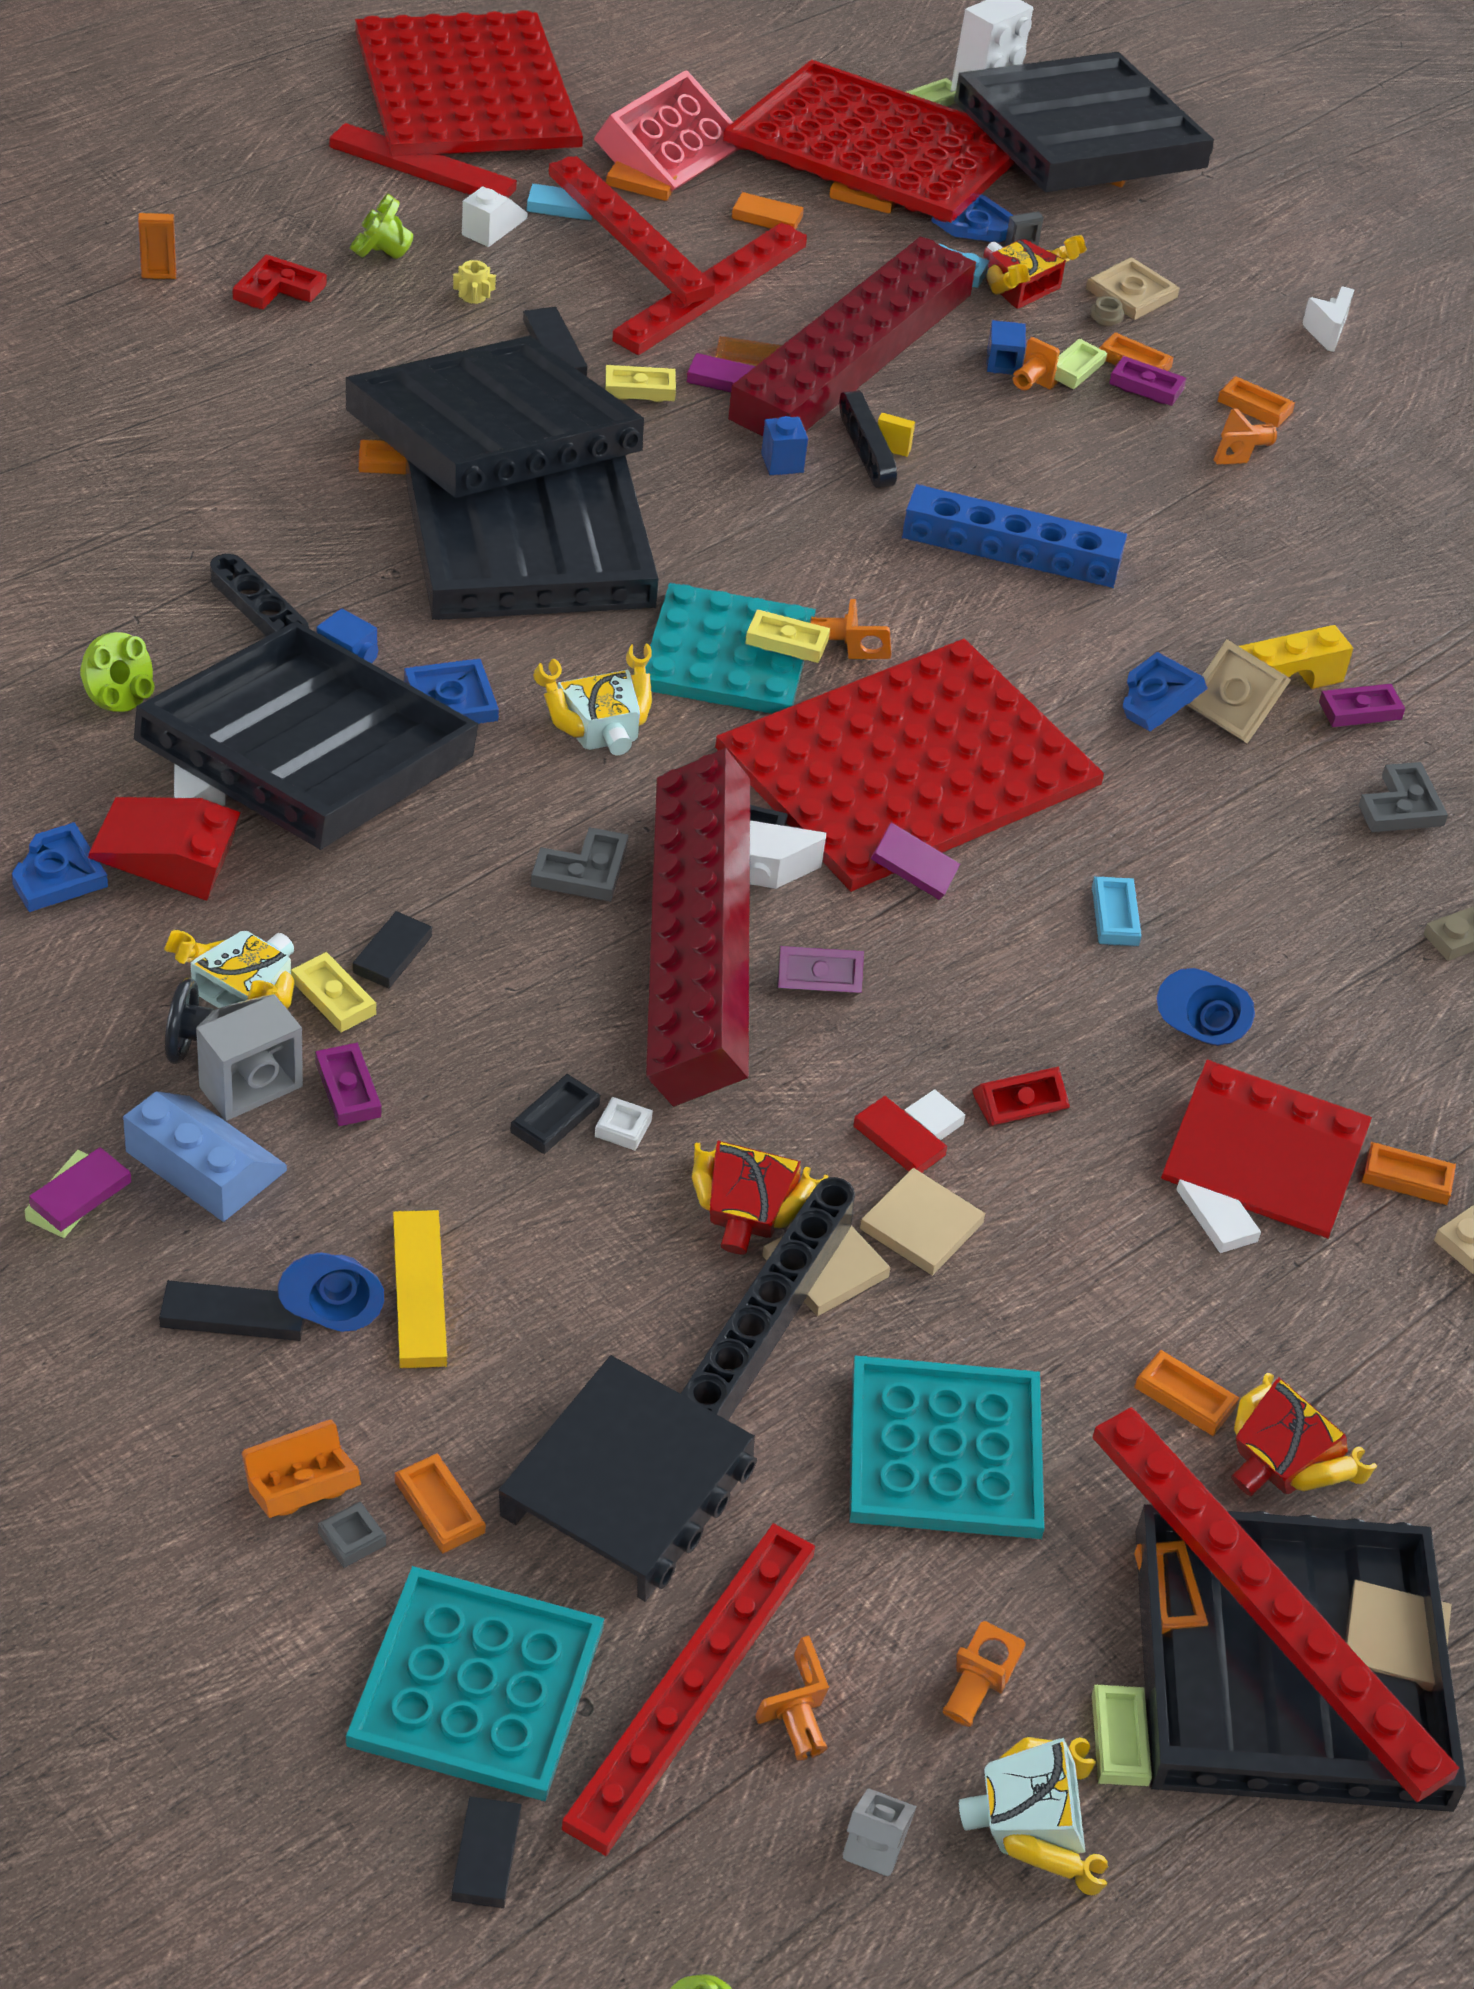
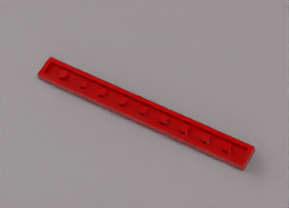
[1092,1407,1459,1803]

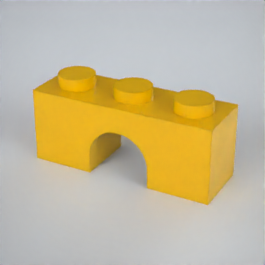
[1239,625,1354,689]

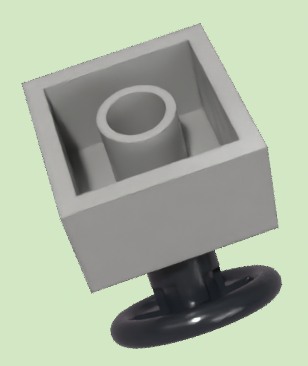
[165,978,303,1121]

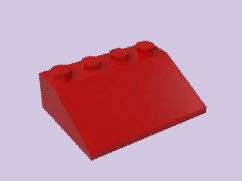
[1161,1059,1372,1239]

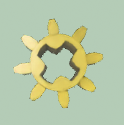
[453,260,496,304]

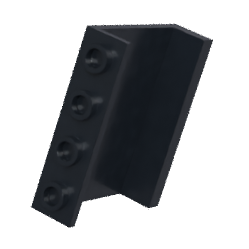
[499,1355,757,1602]

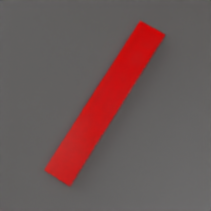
[329,123,517,198]

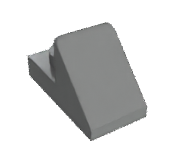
[843,1788,917,1876]

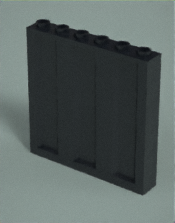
[954,51,1214,193]
[345,335,644,498]
[406,455,659,620]
[134,621,479,850]
[1135,1504,1467,1812]

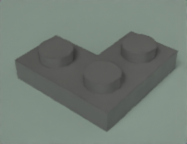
[1358,762,1448,832]
[531,827,629,902]

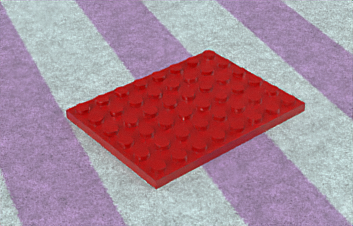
[355,10,583,156]
[723,59,1015,223]
[715,638,1104,892]

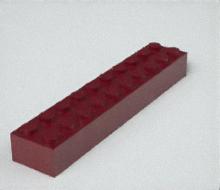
[728,236,976,436]
[646,748,750,1107]

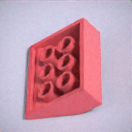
[594,70,739,192]

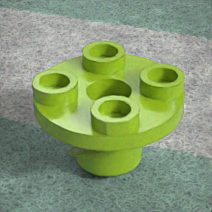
[349,193,413,259]
[80,632,155,712]

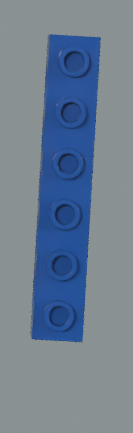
[902,484,1127,588]

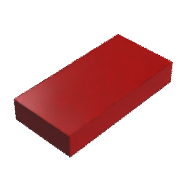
[853,1096,948,1173]

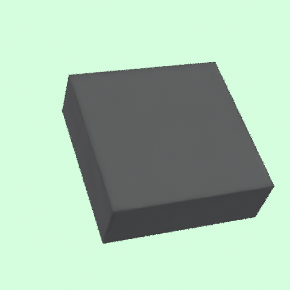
[1005,211,1044,246]
[318,1501,386,1568]

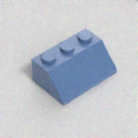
[123,1091,287,1222]

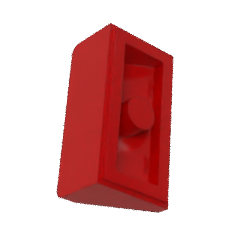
[972,1066,1070,1126]

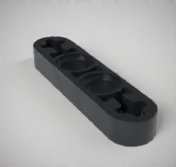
[839,390,897,488]
[210,554,309,637]

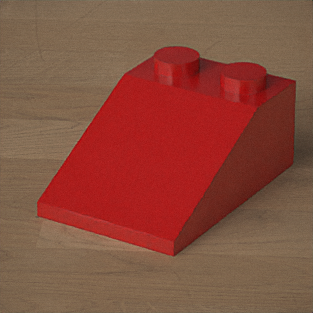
[88,797,241,901]

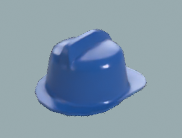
[1157,968,1255,1046]
[278,1253,384,1332]

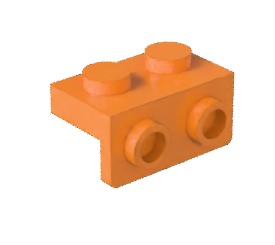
[242,1420,361,1518]

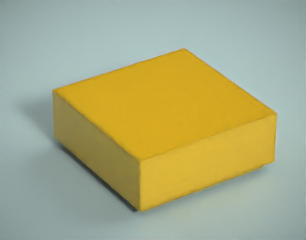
[877,413,915,457]

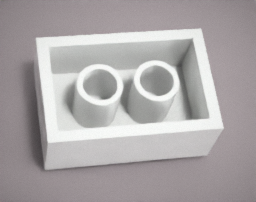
[950,0,1033,92]

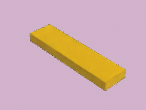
[393,1210,447,1368]

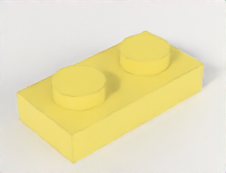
[605,365,676,402]
[745,609,830,663]
[291,952,376,1033]

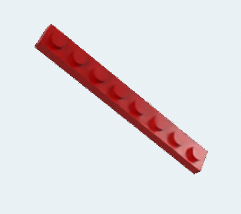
[549,156,715,305]
[612,222,807,356]
[562,1523,815,1856]

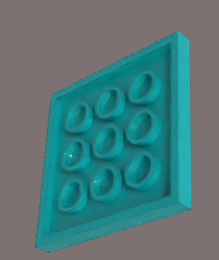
[645,583,816,714]
[849,1355,1045,1539]
[346,1566,605,1802]

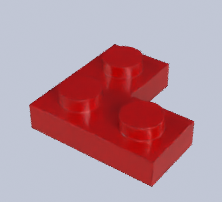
[232,254,327,310]

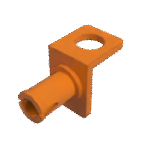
[1012,337,1060,390]
[1213,409,1277,464]
[811,599,892,659]
[942,1621,1025,1727]
[755,1635,829,1761]

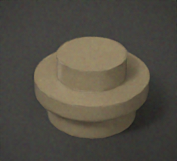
[1090,296,1124,327]

